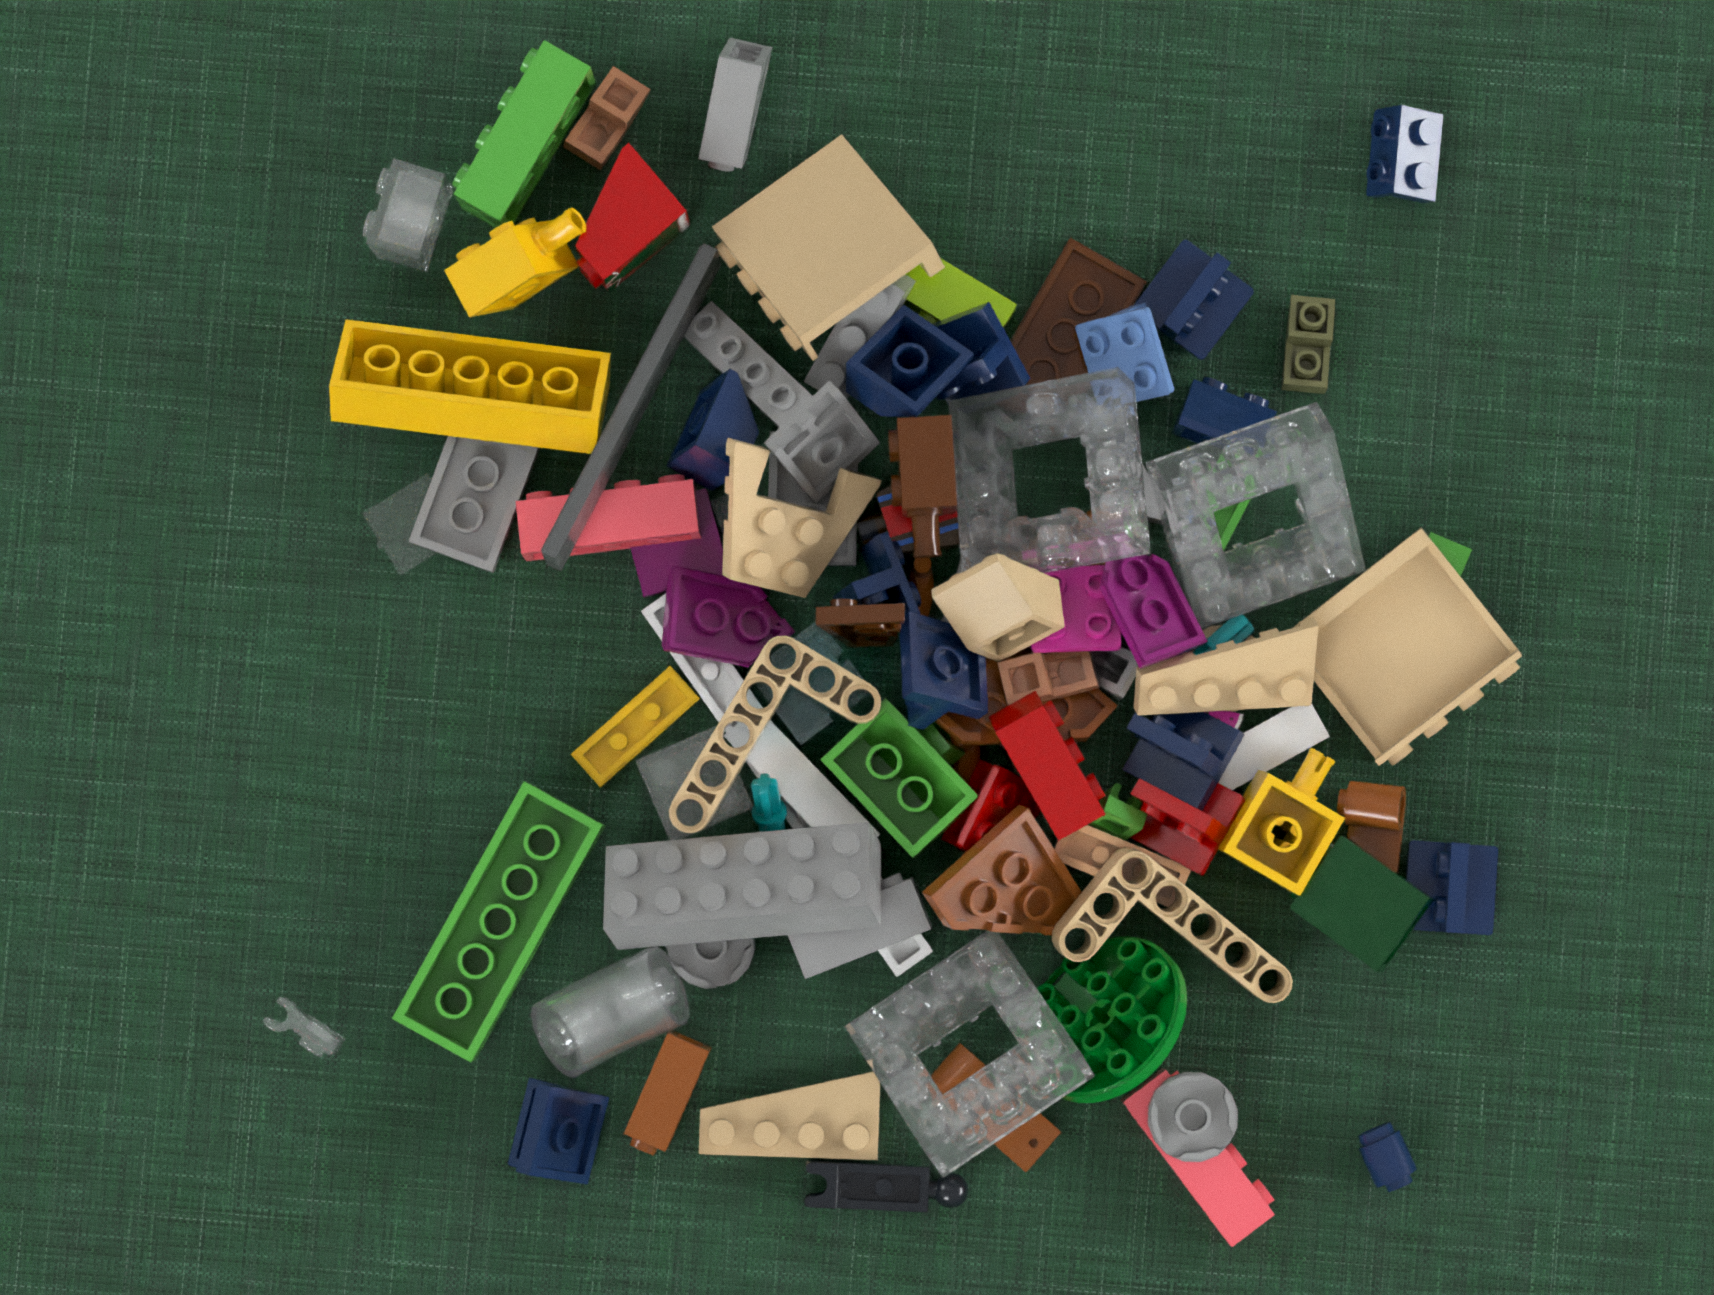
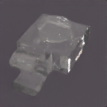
[263,997,346,1057]

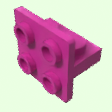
[1031,565,1123,653]

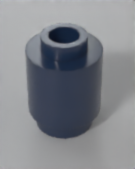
[1358,1122,1417,1192]

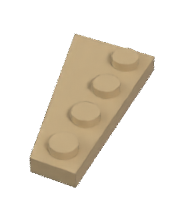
[1134,617,1319,716]
[699,1069,881,1160]

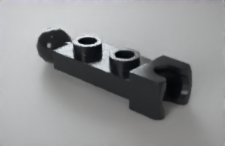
[804,1160,969,1213]

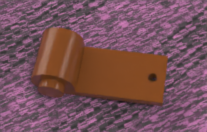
[1337,781,1406,873]
[924,1042,1062,1173]

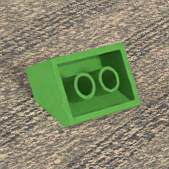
[820,698,978,859]

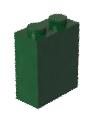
[1289,835,1435,972]

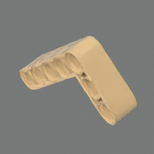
[669,636,881,833]
[1052,847,1293,1003]

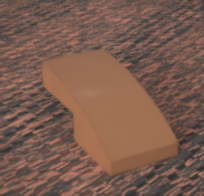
[564,66,651,170]
[997,651,1100,705]

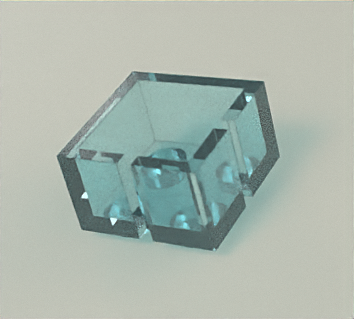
[747,621,871,747]

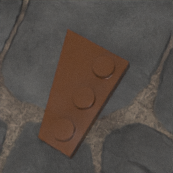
[816,599,905,648]

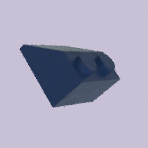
[846,305,974,417]
[666,369,759,491]
[1171,377,1277,466]

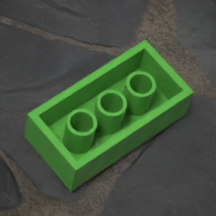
[452,40,596,228]

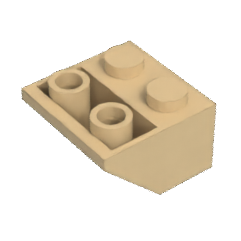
[931,553,1065,662]

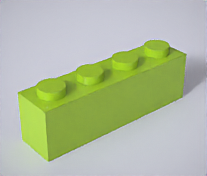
[902,258,1017,328]

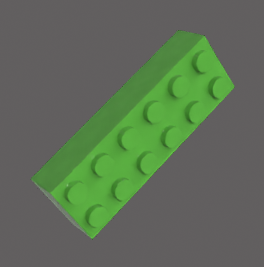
[392,781,606,1063]

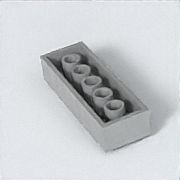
[603,822,881,950]

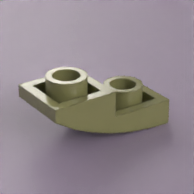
[1281,295,1335,394]

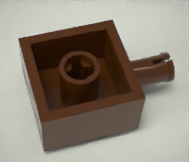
[888,415,957,558]

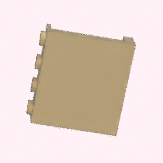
[712,135,945,361]
[1293,527,1522,766]

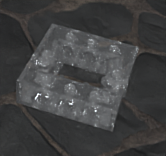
[948,367,1151,573]
[1146,402,1366,629]
[844,930,1095,1178]

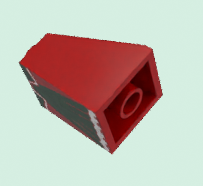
[575,143,690,293]

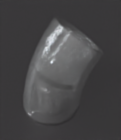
[531,946,689,1078]

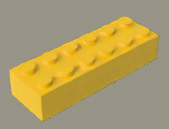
[329,319,611,454]

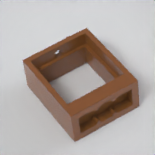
[624,1030,712,1155]

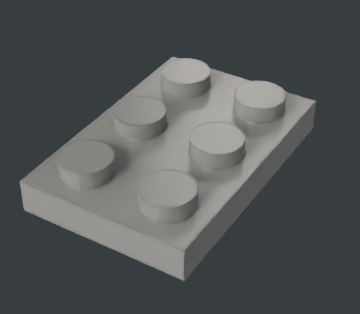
[409,436,540,573]

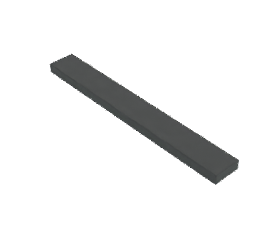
[541,243,721,571]

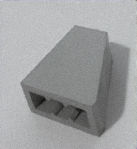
[698,38,773,171]

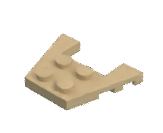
[722,438,882,598]

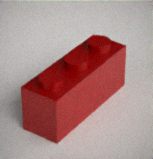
[989,690,1106,841]

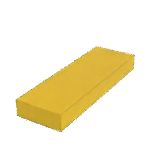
[571,666,700,788]

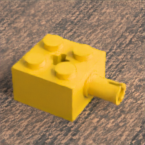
[444,208,587,318]
[1218,747,1345,896]

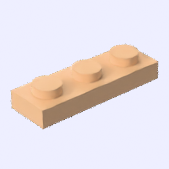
[1054,825,1191,907]

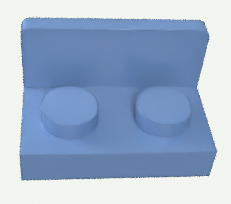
[1075,303,1174,409]

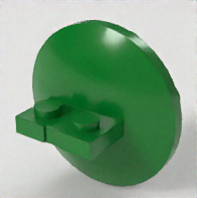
[1024,936,1187,1103]

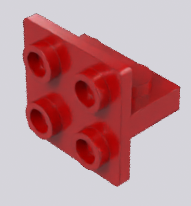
[941,760,1040,852]
[1130,778,1245,875]

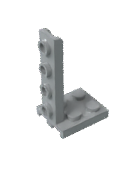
[684,301,880,504]

